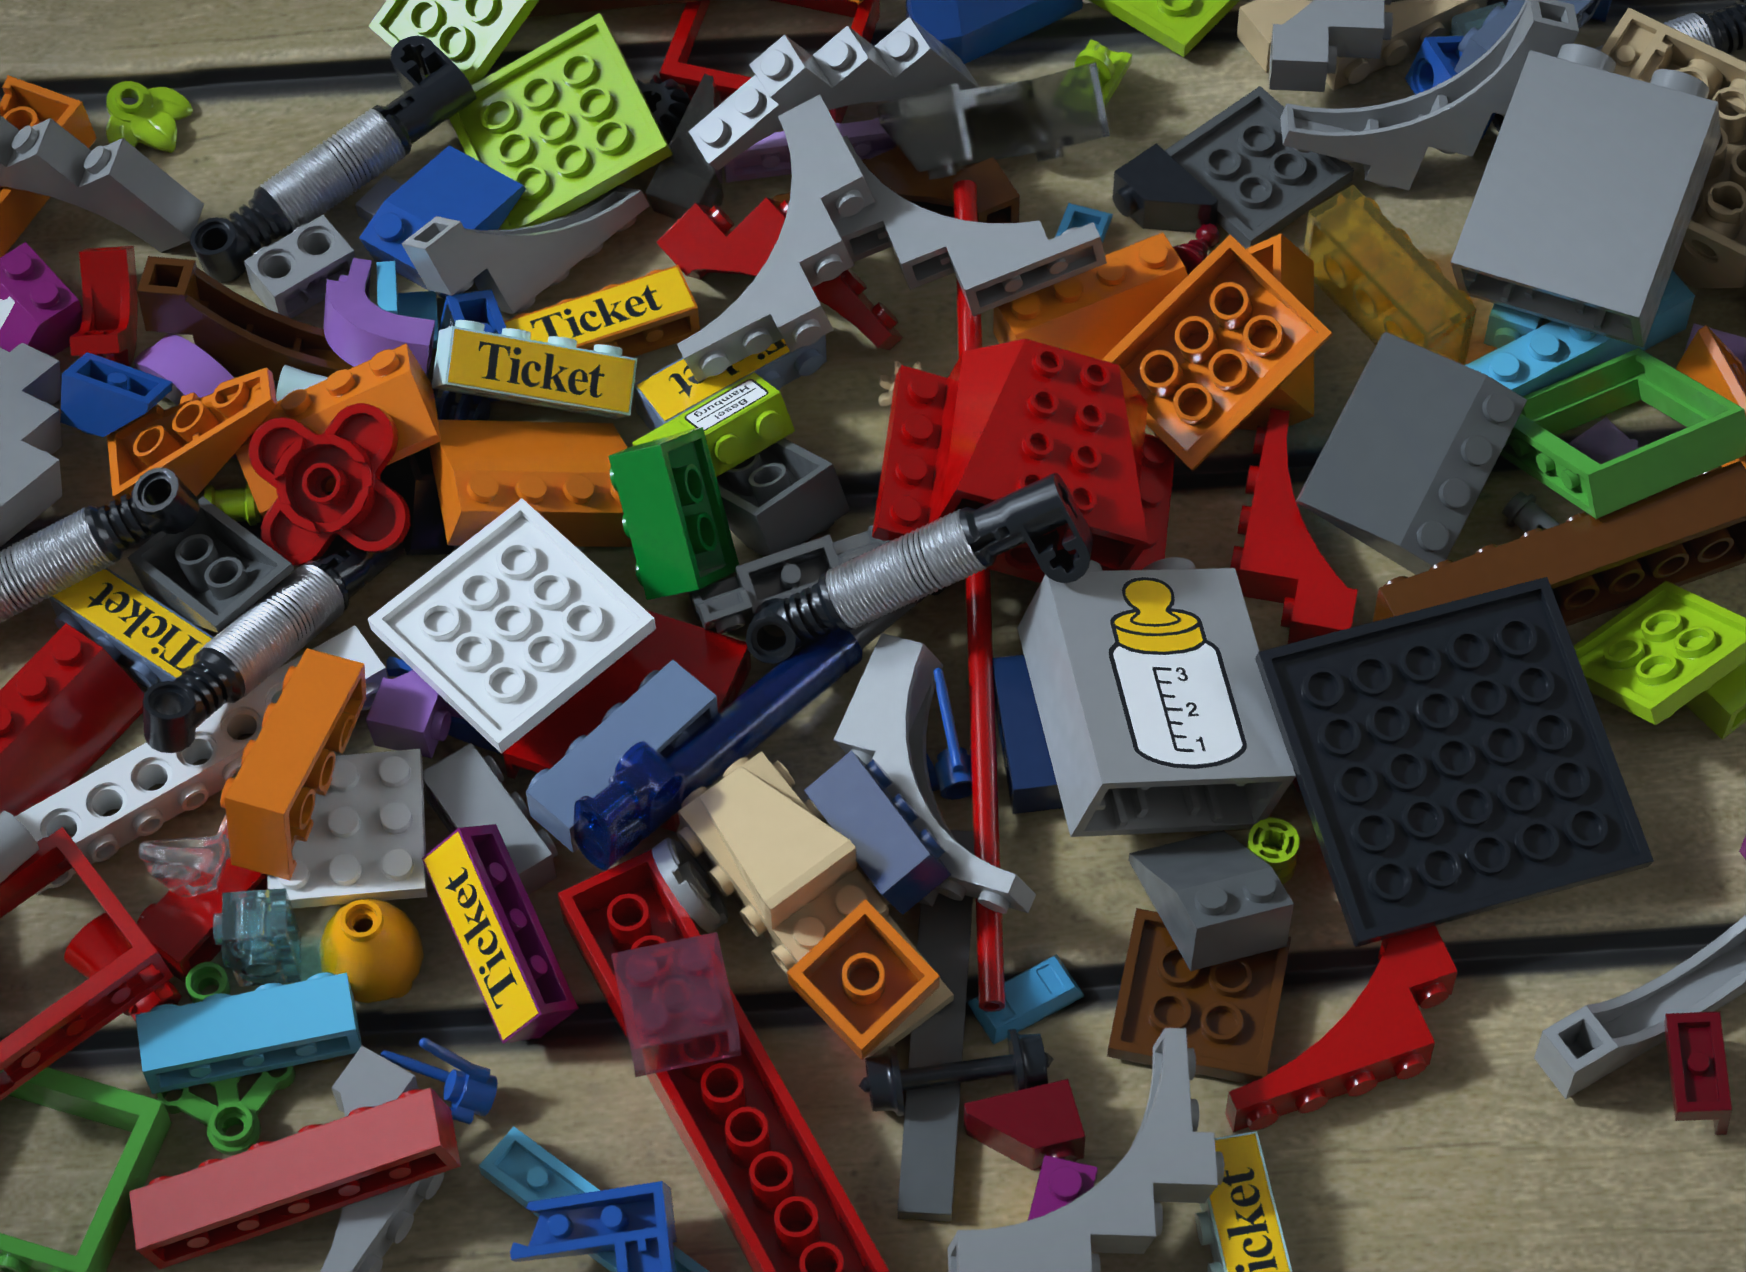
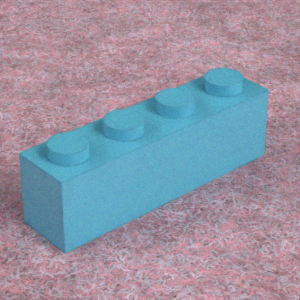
[135,972,362,1094]

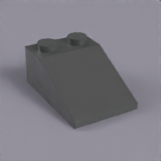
[716,438,850,557]
[127,496,294,633]
[1128,830,1294,971]

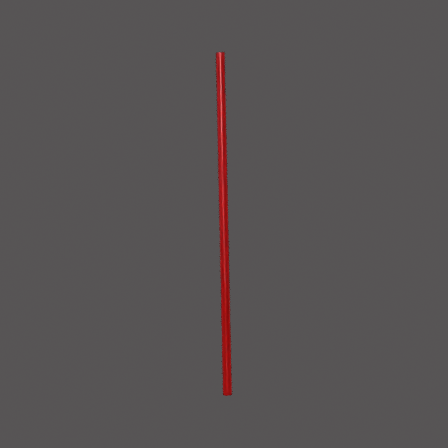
[953,180,1005,1012]

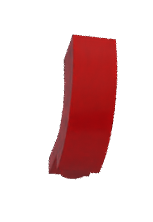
[69,246,138,367]

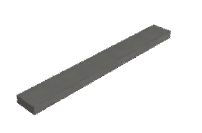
[897,830,974,1222]

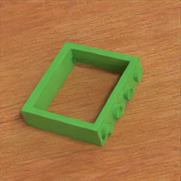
[1500,348,1746,519]
[0,1067,172,1272]

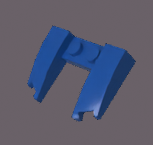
[510,1181,677,1272]

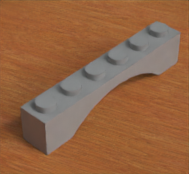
[1534,915,1746,1099]

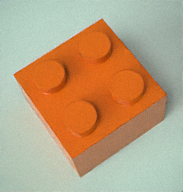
[787,899,940,1060]

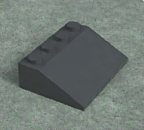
[1295,332,1527,575]

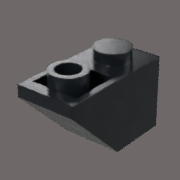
[380,447,454,555]

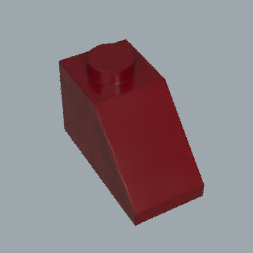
[964,1079,1086,1171]

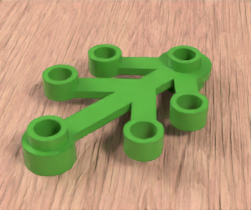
[156,962,296,1155]

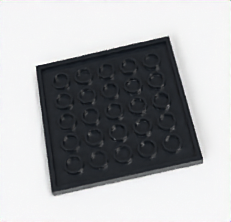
[1255,577,1654,947]

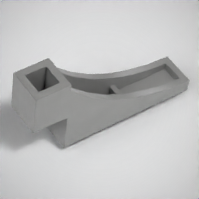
[1269,0,1393,92]
[401,186,649,314]
[320,1046,444,1272]

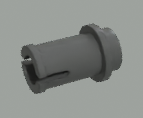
[1502,491,1560,533]

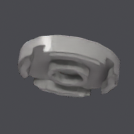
[652,838,728,933]

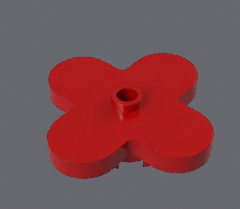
[249,403,410,567]

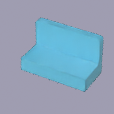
[376,261,439,349]

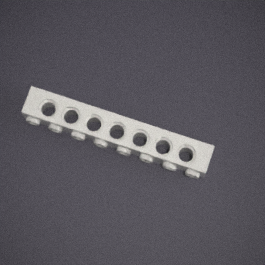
[15,625,388,895]

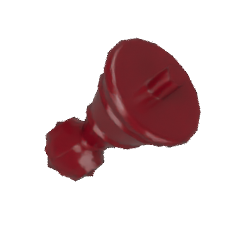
[1173,224,1221,275]

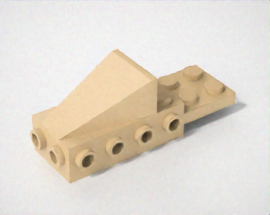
[677,751,954,1058]

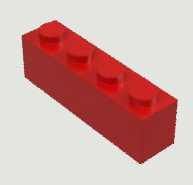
[137,829,268,983]

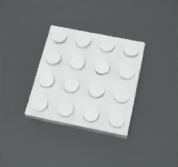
[368,499,656,754]

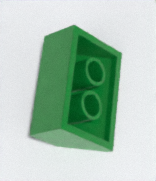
[609,427,739,600]

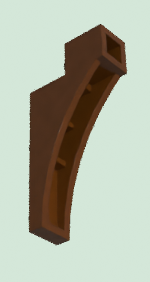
[771,135,1020,223]
[137,256,353,381]

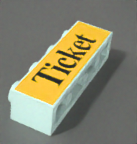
[432,320,638,419]
[1195,1131,1292,1272]

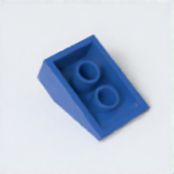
[359,145,526,300]

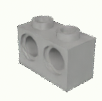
[244,215,355,319]

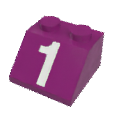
[0,242,82,357]

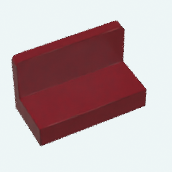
[1664,1011,1732,1135]

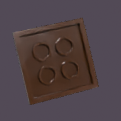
[1107,908,1291,1083]

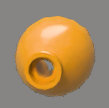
[319,898,424,1003]

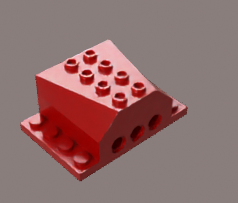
[872,338,1175,583]

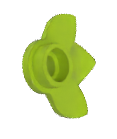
[106,81,193,153]

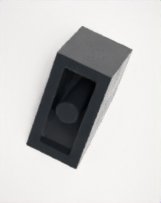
[1112,143,1218,232]

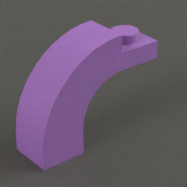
[323,258,435,377]
[133,333,237,459]

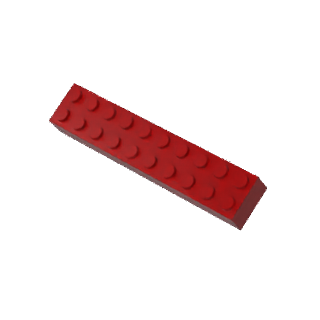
[558,849,890,1272]

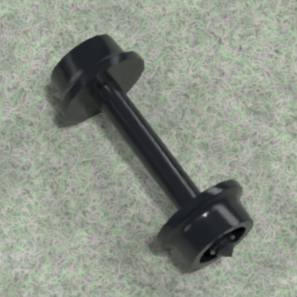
[859,1029,1054,1116]

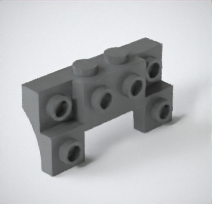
[688,525,890,634]

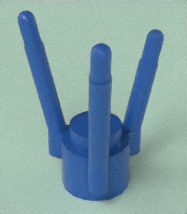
[926,668,972,800]
[371,1038,498,1124]

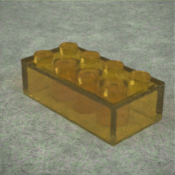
[1303,185,1477,365]

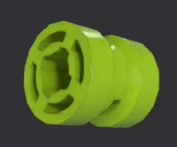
[1247,818,1300,885]

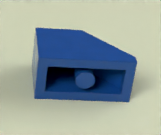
[60,352,173,437]

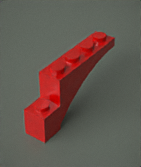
[656,197,903,350]
[1230,408,1358,644]
[1225,926,1458,1132]

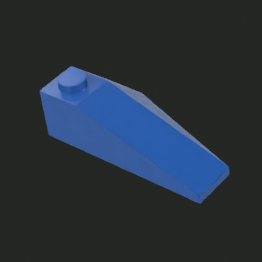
[906,0,1083,64]

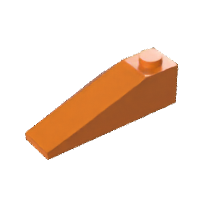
[107,367,277,501]

